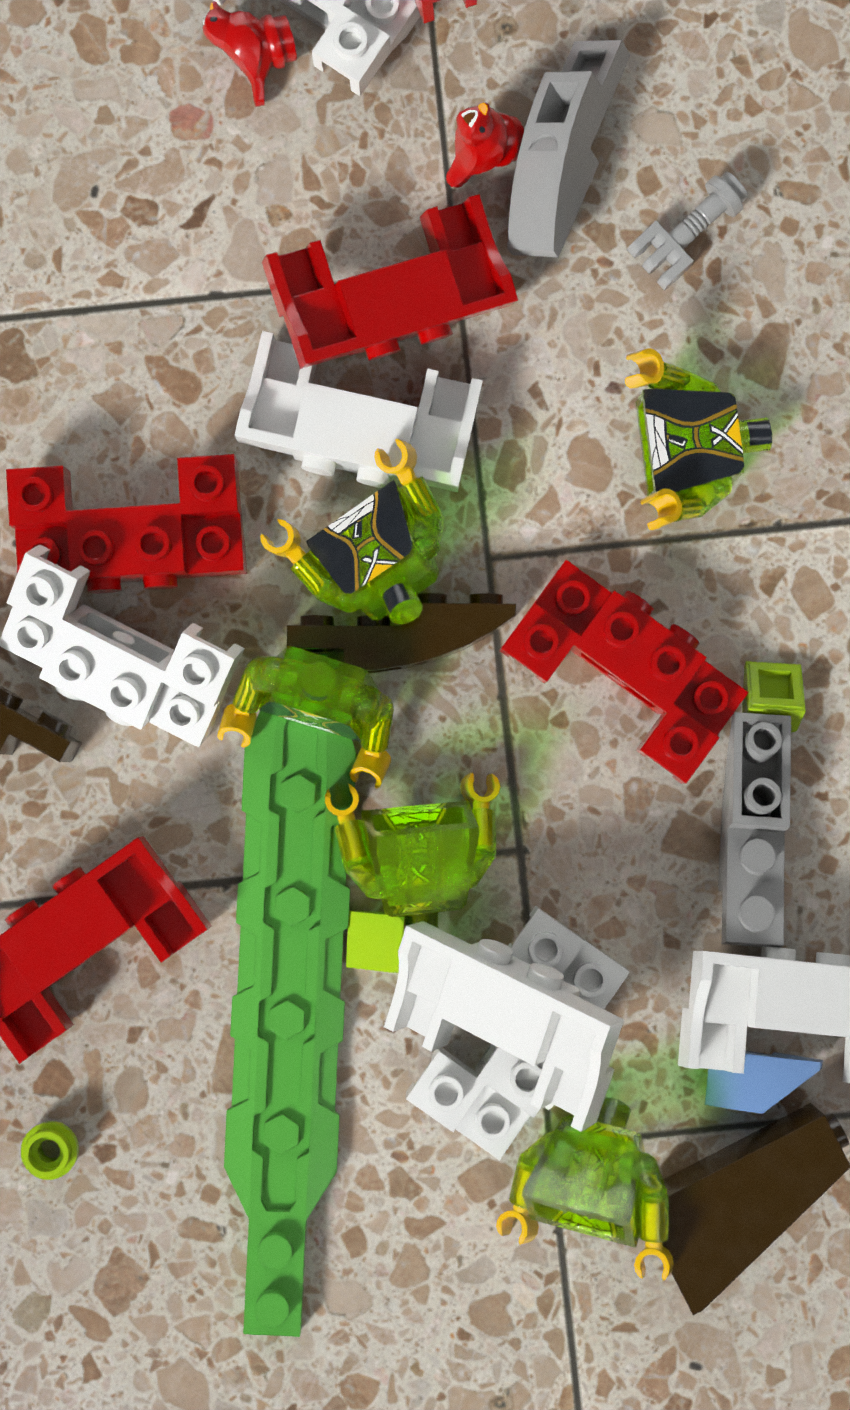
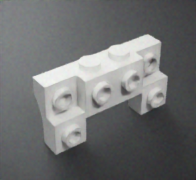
[213,0,421,96]
[234,331,483,492]
[0,545,245,747]
[406,906,630,1161]
[384,921,624,1132]
[678,946,850,1083]

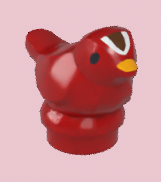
[202,1,297,107]
[446,103,524,188]

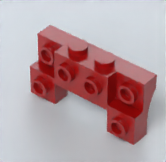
[262,194,518,369]
[6,454,247,594]
[499,560,749,784]
[0,836,212,1064]

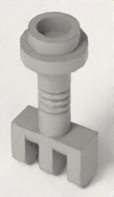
[627,172,748,291]

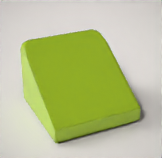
[742,661,806,733]
[346,910,405,973]

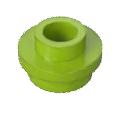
[21,1121,79,1180]

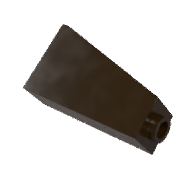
[641,1103,850,1315]

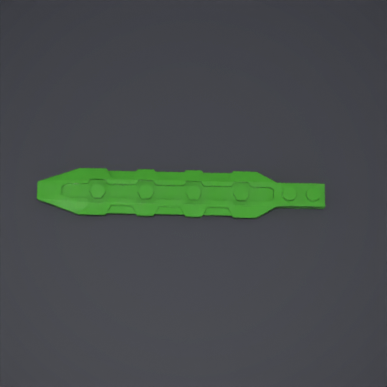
[224,653,357,1337]

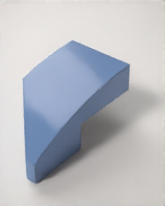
[705,1050,823,1114]

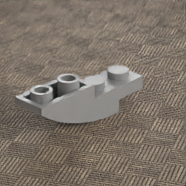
[507,40,630,258]
[718,712,791,948]

